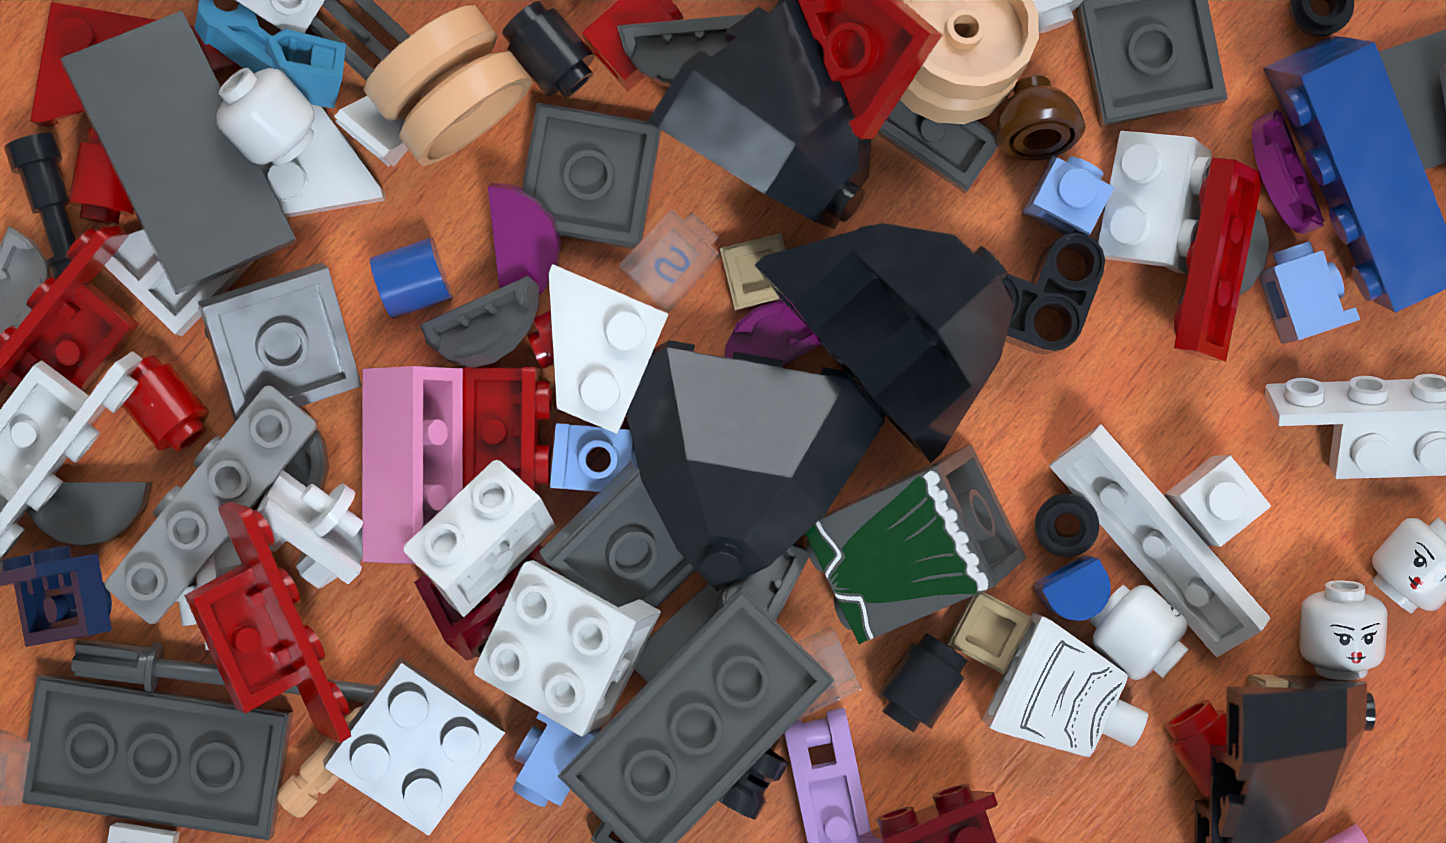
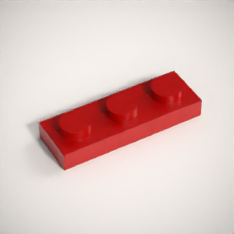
[1174,158,1262,362]

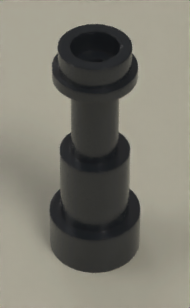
[4,132,76,280]

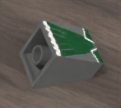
[805,444,1027,644]

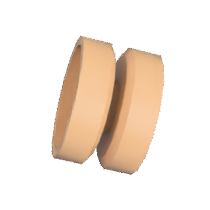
[900,0,1039,124]
[363,5,533,166]

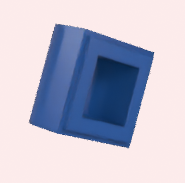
[370,237,453,319]
[1033,555,1111,621]

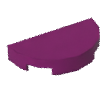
[1251,109,1325,234]
[488,182,561,294]
[724,300,821,366]

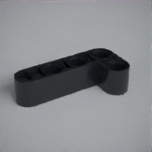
[857,225,1105,355]

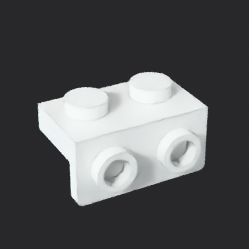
[1098,131,1212,274]

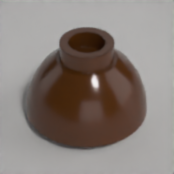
[996,75,1086,161]

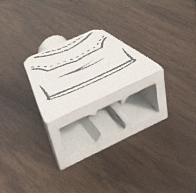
[982,612,1148,757]

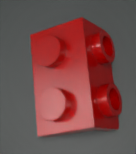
[462,367,552,496]

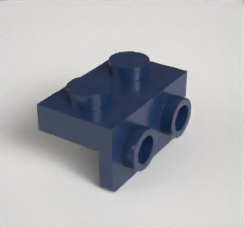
[0,546,112,647]

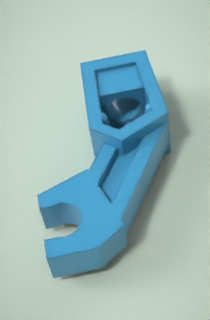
[194,0,346,108]

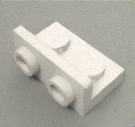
[403,460,556,617]

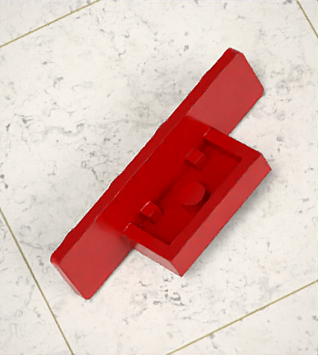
[0,226,140,393]
[184,501,352,743]

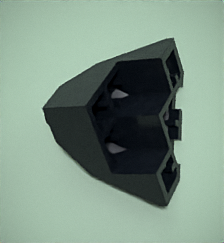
[648,0,871,229]
[754,223,1014,463]
[626,340,885,592]
[1194,675,1376,843]

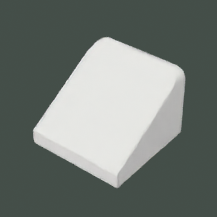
[334,96,409,167]

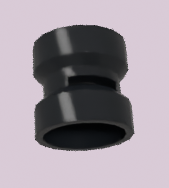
[718,748,789,820]

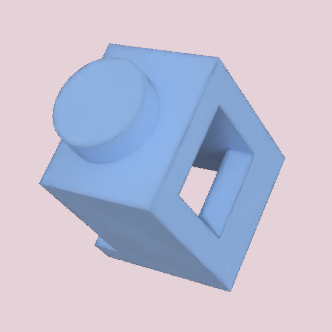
[1022,156,1115,235]
[1259,241,1360,344]
[550,423,639,492]
[512,712,601,807]

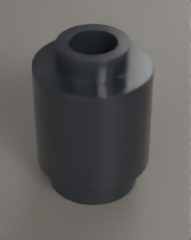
[502,1,595,98]
[878,633,968,733]

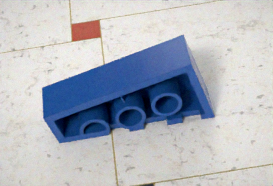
[1264,35,1446,312]

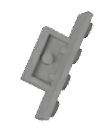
[105,386,318,624]

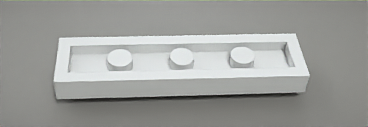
[1049,424,1270,658]

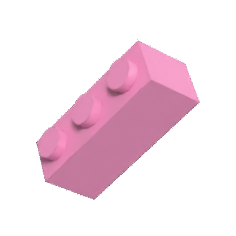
[362,366,463,564]

